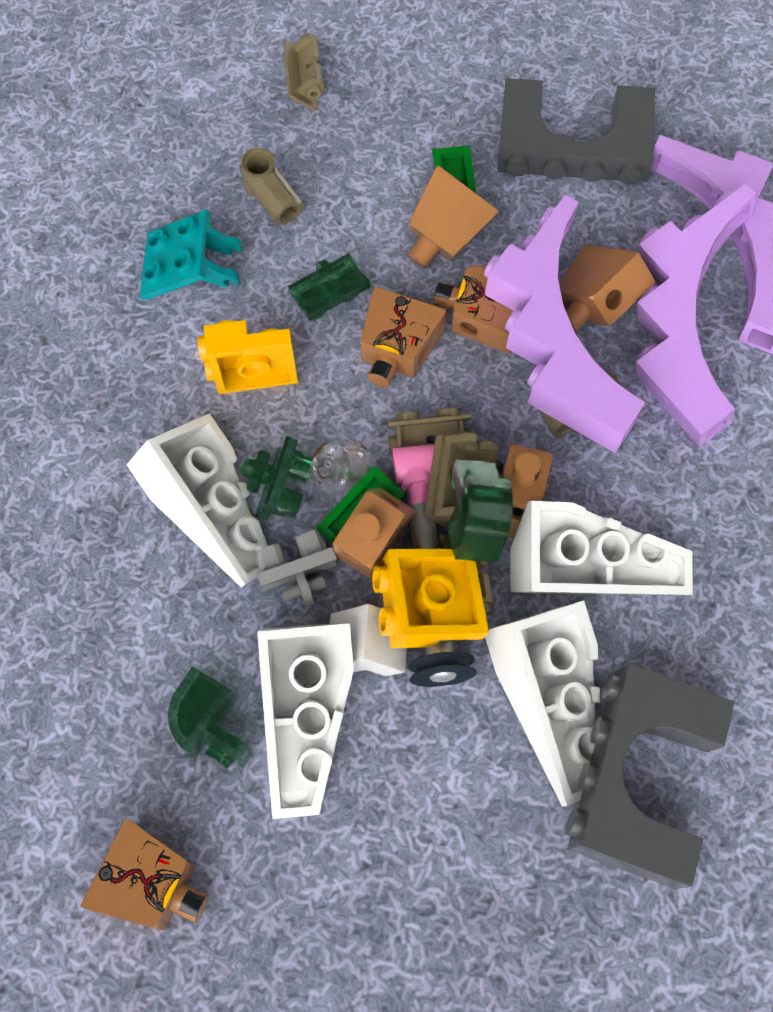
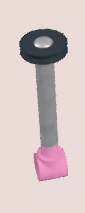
[392,444,477,687]

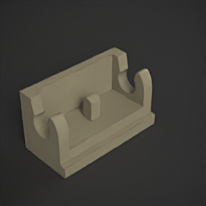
[424,433,499,530]

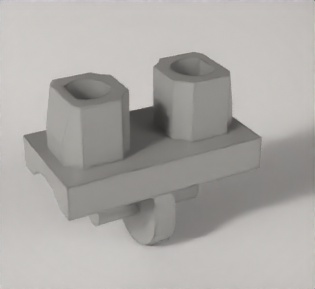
[257,529,337,608]

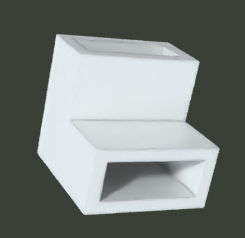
[330,604,407,676]

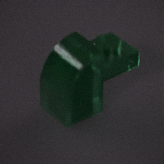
[447,459,513,563]
[168,666,253,769]

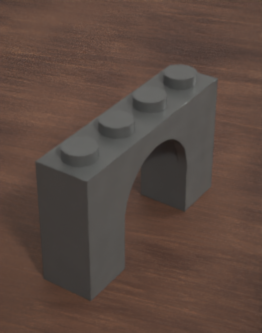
[498,78,655,184]
[565,663,735,889]

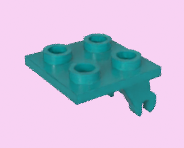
[139,209,242,299]

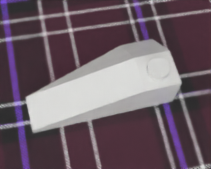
[127,413,268,588]
[510,501,693,595]
[485,600,600,806]
[257,623,354,819]

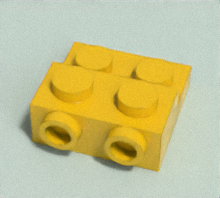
[197,320,298,394]
[372,549,489,649]

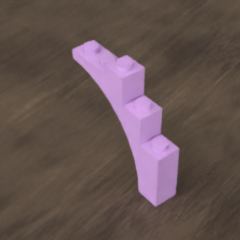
[651,135,773,354]
[636,183,757,447]
[484,195,645,454]

